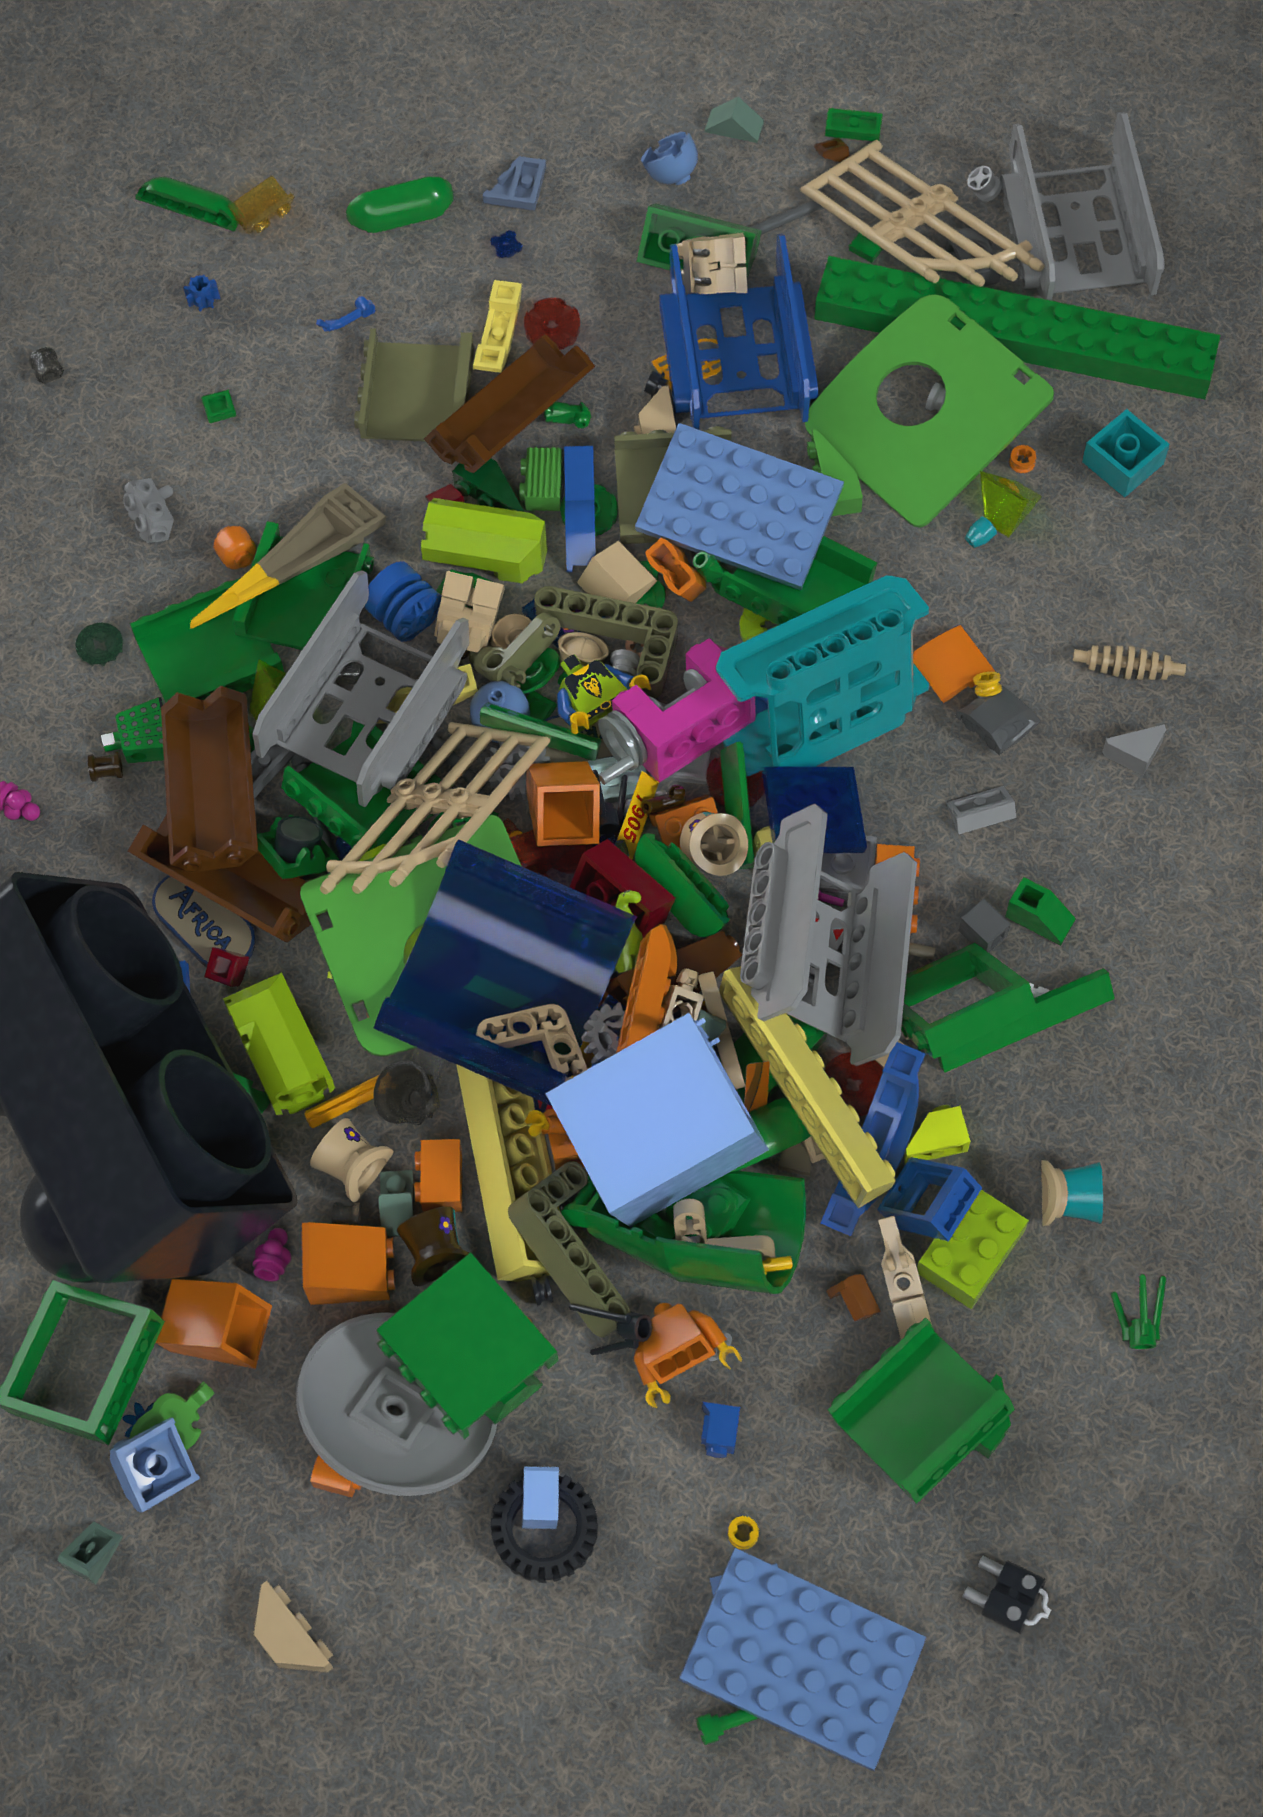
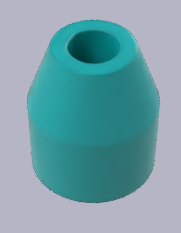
[965,516,997,548]

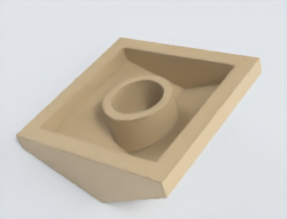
[577,541,657,618]

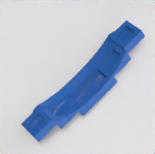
[820,1042,926,1236]

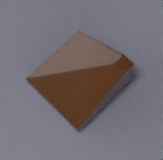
[814,138,850,162]

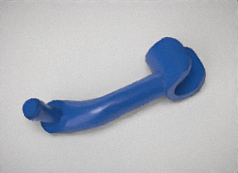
[316,296,375,331]

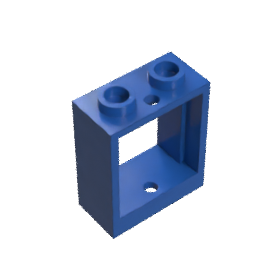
[877,1157,982,1241]

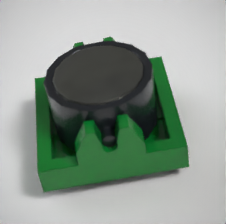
[257,815,339,879]

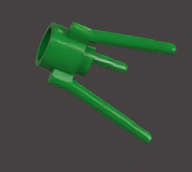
[1111,1274,1166,1349]

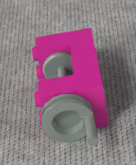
[598,638,756,785]

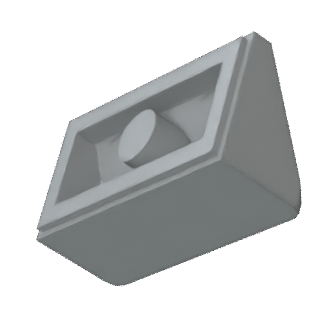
[946,786,1016,834]

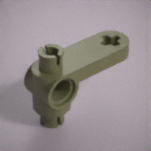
[469,613,560,688]

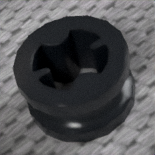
[531,1273,553,1306]

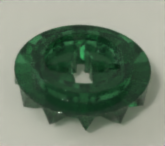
[75,623,124,667]

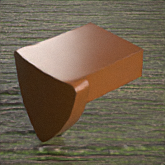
[826,1274,881,1322]

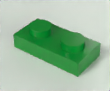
[825,108,883,141]

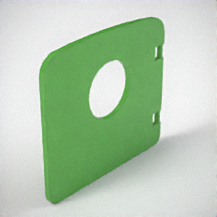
[805,295,1054,527]
[300,815,563,1057]

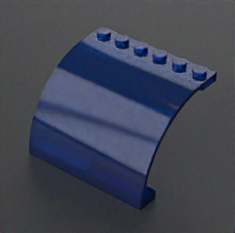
[373,839,637,1106]

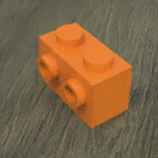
[414,1139,462,1212]

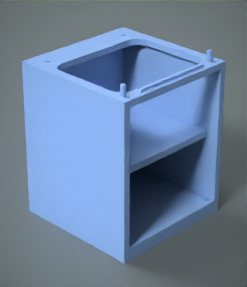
[546,1013,769,1227]

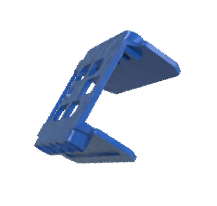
[659,234,818,430]

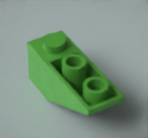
[807,429,863,516]

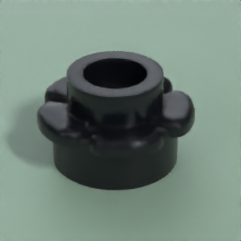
[644,371,668,398]

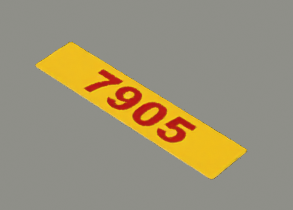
[615,771,659,860]

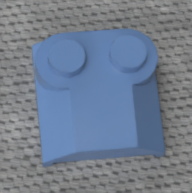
[110,1418,200,1513]

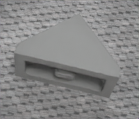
[1102,724,1166,775]

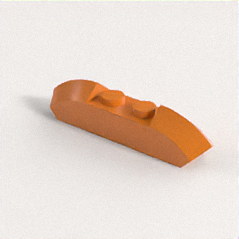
[616,924,677,1053]

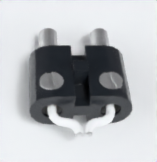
[963,1556,1051,1634]

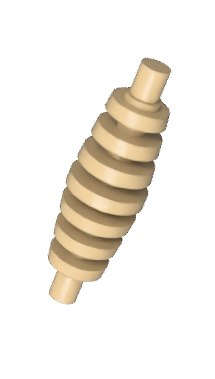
[1073,645,1186,680]

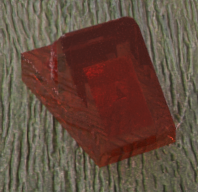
[510,830,574,875]

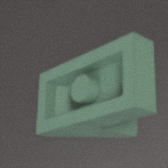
[378,1170,414,1237]

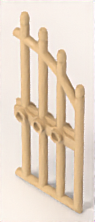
[800,140,1044,287]
[320,722,550,894]

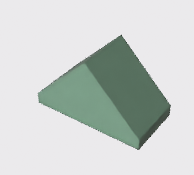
[705,96,764,143]
[57,1521,123,1585]

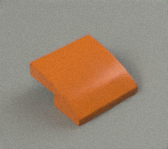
[913,625,995,703]

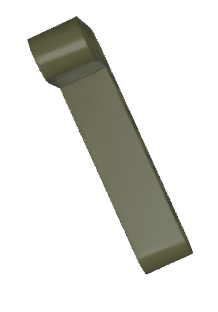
[534,586,678,698]
[508,1161,630,1337]

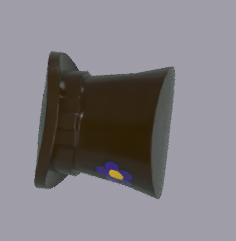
[397,1206,469,1287]

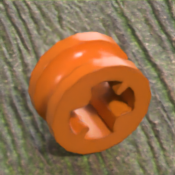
[1009,445,1037,473]

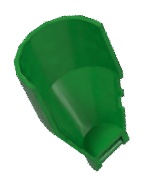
[561,1170,806,1294]

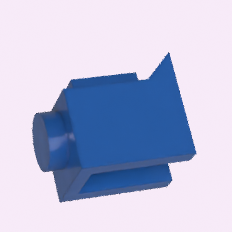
[701,1402,740,1458]

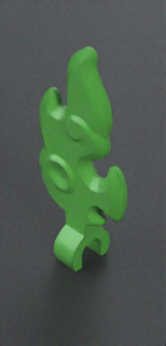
[130,1381,214,1450]

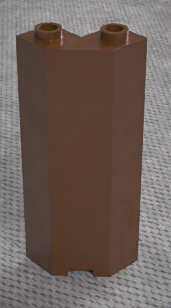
[424,335,595,473]
[161,686,258,872]
[127,814,322,943]

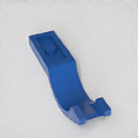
[564,446,596,572]

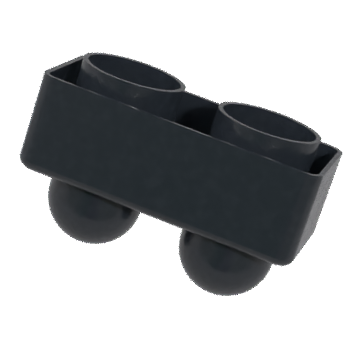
[0,872,298,1283]

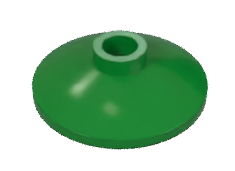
[516,648,560,694]

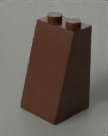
[604,931,742,1015]

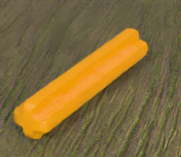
[304,1072,395,1128]

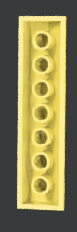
[719,966,896,1209]
[451,1026,560,1282]

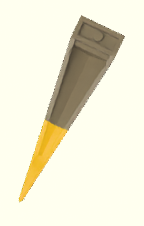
[190,483,386,629]

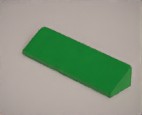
[480,702,602,761]
[720,741,754,869]

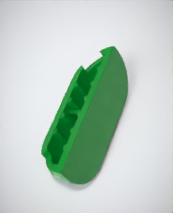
[136,177,240,232]
[346,177,454,233]
[635,833,730,937]
[730,1098,811,1172]

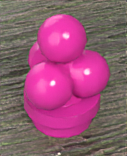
[0,781,40,821]
[253,1228,292,1282]

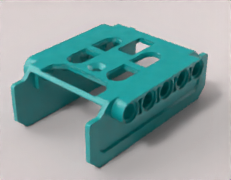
[716,575,929,778]

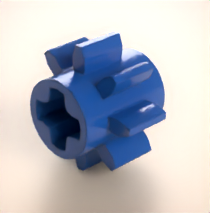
[184,274,220,311]

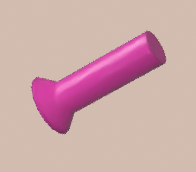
[818,890,844,907]

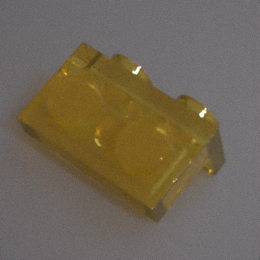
[228,175,295,235]

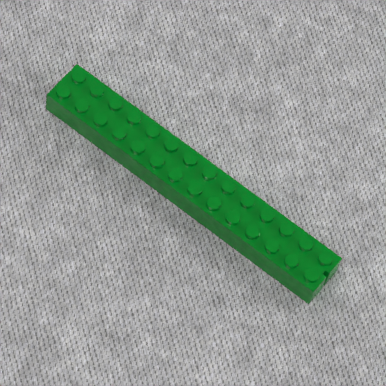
[814,256,1221,400]

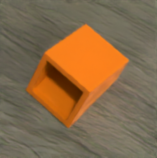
[526,761,600,846]
[302,1222,396,1305]
[156,1279,272,1369]

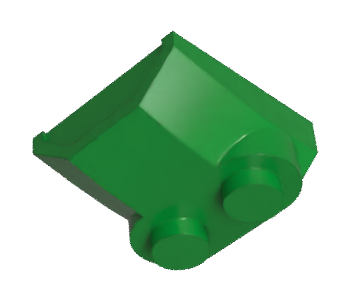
[665,1177,751,1239]

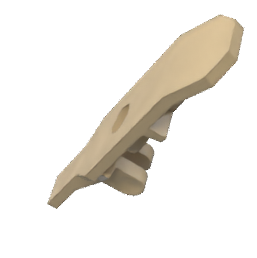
[878,1215,932,1340]

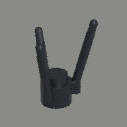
[593,770,628,835]
[569,1304,652,1355]

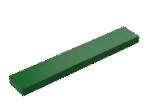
[938,968,1115,1073]

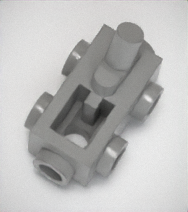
[123,478,174,543]

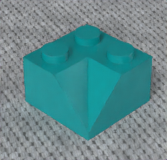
[1082,409,1170,498]

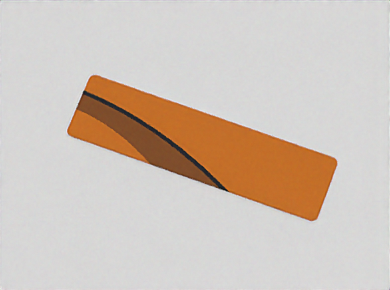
[744,1061,770,1112]

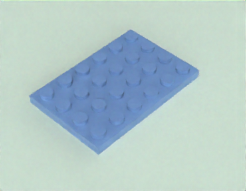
[635,423,844,590]
[679,1548,926,1771]

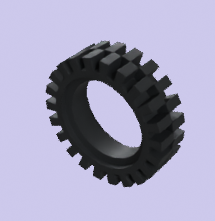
[490,1475,598,1583]

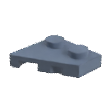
[483,156,546,211]

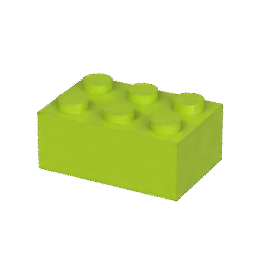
[917,1190,1029,1309]

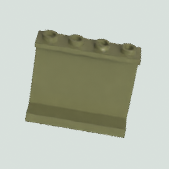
[354,328,474,442]
[614,427,732,544]

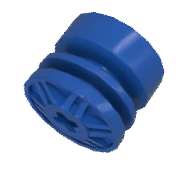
[364,561,442,642]

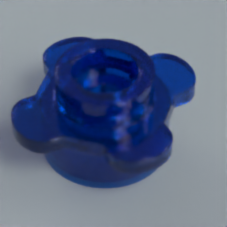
[490,230,522,258]

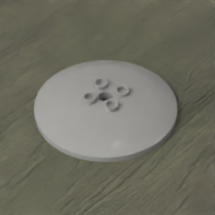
[296,1313,497,1496]

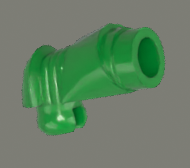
[544,402,591,429]
[693,552,728,594]

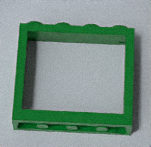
[901,943,1038,1059]
[0,1280,165,1446]

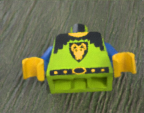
[557,654,651,734]

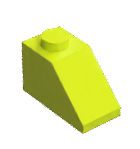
[904,1105,971,1165]

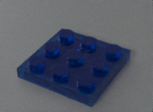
[762,767,867,853]

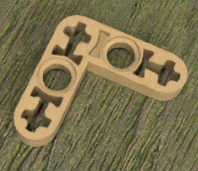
[698,971,745,1089]
[475,1004,588,1085]
[673,1199,775,1261]

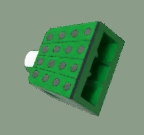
[101,697,164,763]

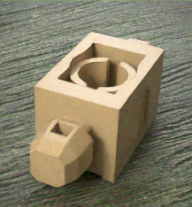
[659,968,704,1029]

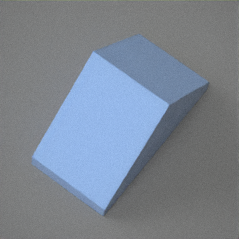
[522,1467,559,1529]

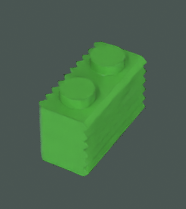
[519,447,563,511]

